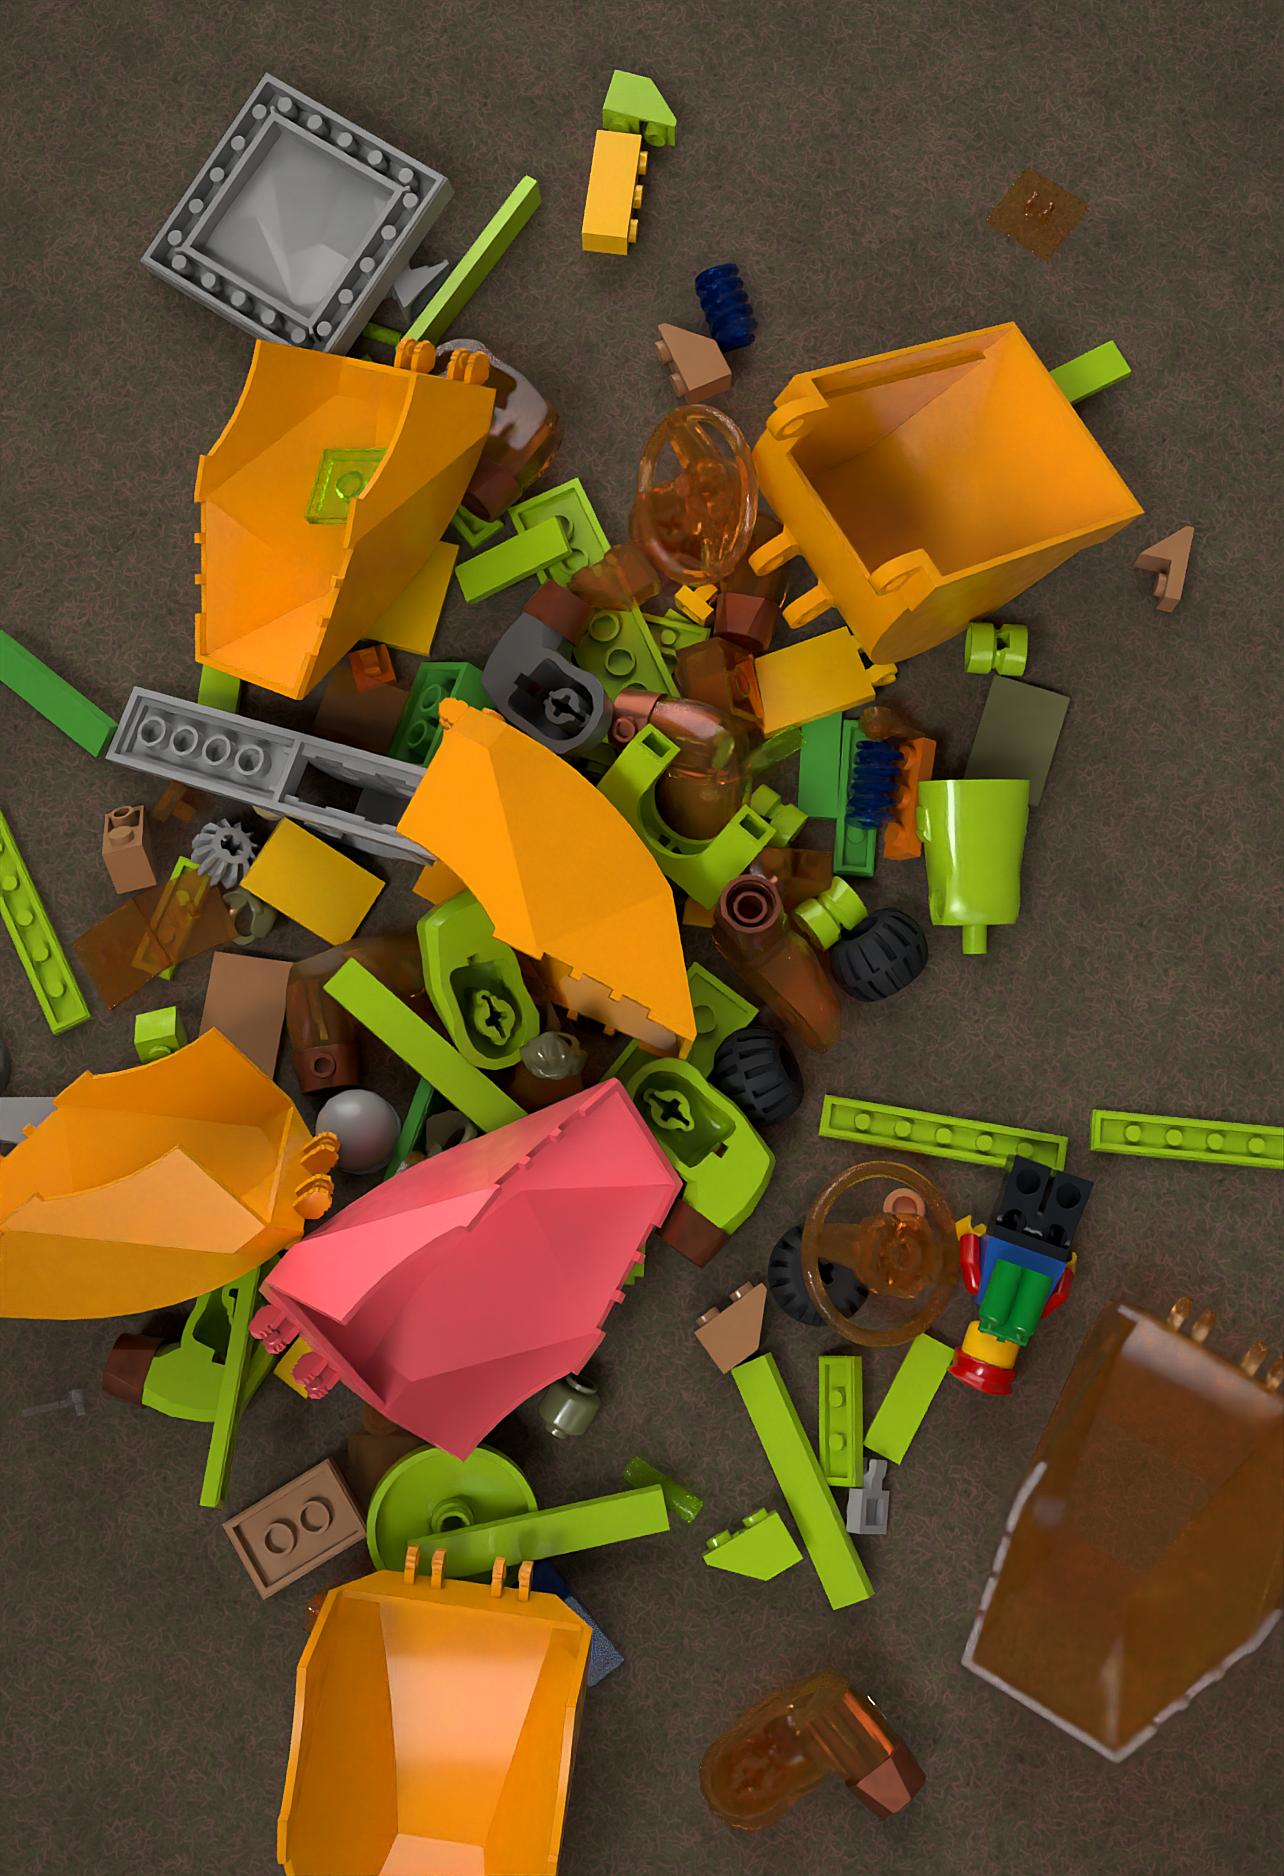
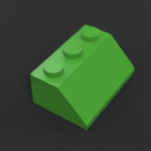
[384,662,495,769]

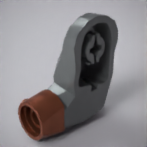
[481,579,613,758]

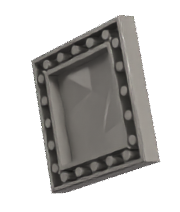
[140,73,455,356]

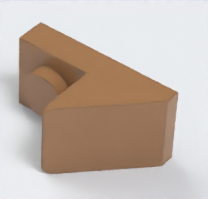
[1133,526,1194,612]

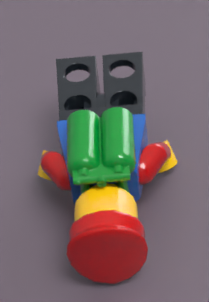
[947,1154,1094,1396]

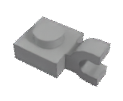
[846,1457,890,1534]

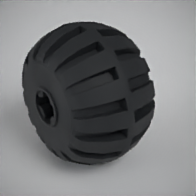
[829,908,928,1002]
[714,1025,804,1127]
[767,1221,872,1327]

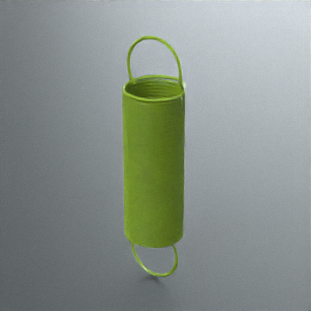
[362,322,405,347]

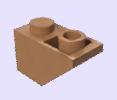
[654,323,732,406]
[102,805,158,894]
[693,1281,767,1374]

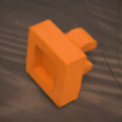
[348,643,397,693]

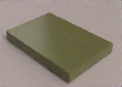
[962,674,1070,809]

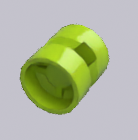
[964,622,1028,676]
[746,784,809,858]
[791,876,868,952]

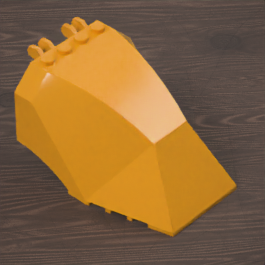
[194,337,497,700]
[395,696,697,1061]
[0,1027,341,1320]
[277,1544,593,1876]

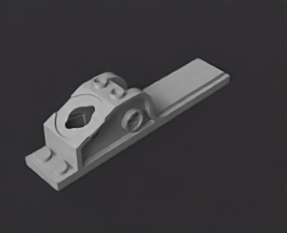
[105,686,441,867]

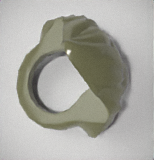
[222,886,279,946]
[519,1031,589,1080]
[425,1109,481,1159]

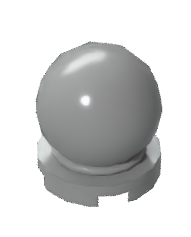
[315,1089,402,1175]

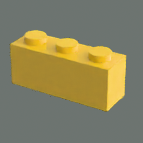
[582,130,648,255]

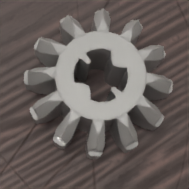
[190,818,261,889]

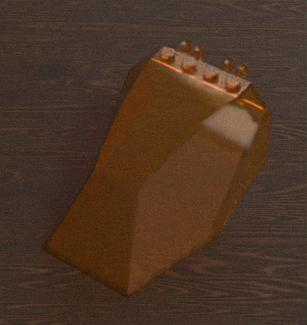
[961,1295,1284,1764]

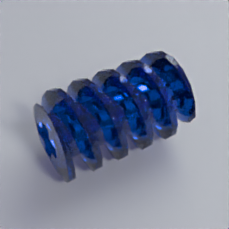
[695,263,758,353]
[844,740,905,830]

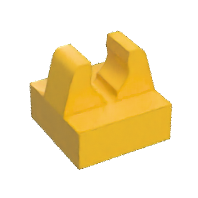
[674,580,719,628]

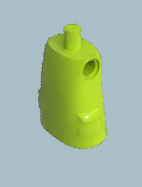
[915,779,1030,954]

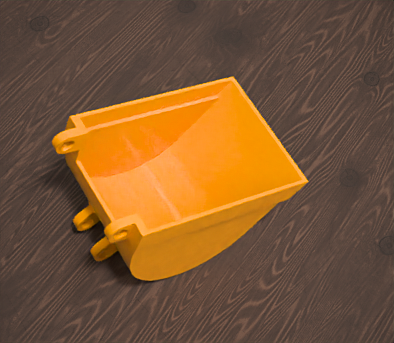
[748,321,1145,665]

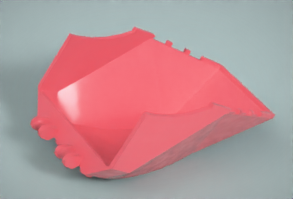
[248,1078,683,1462]

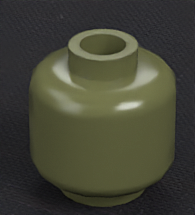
[539,1372,601,1439]

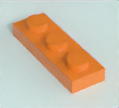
[883,737,936,861]

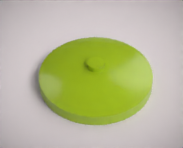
[366,1443,538,1588]

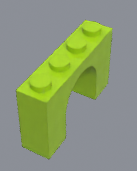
[595,723,777,911]

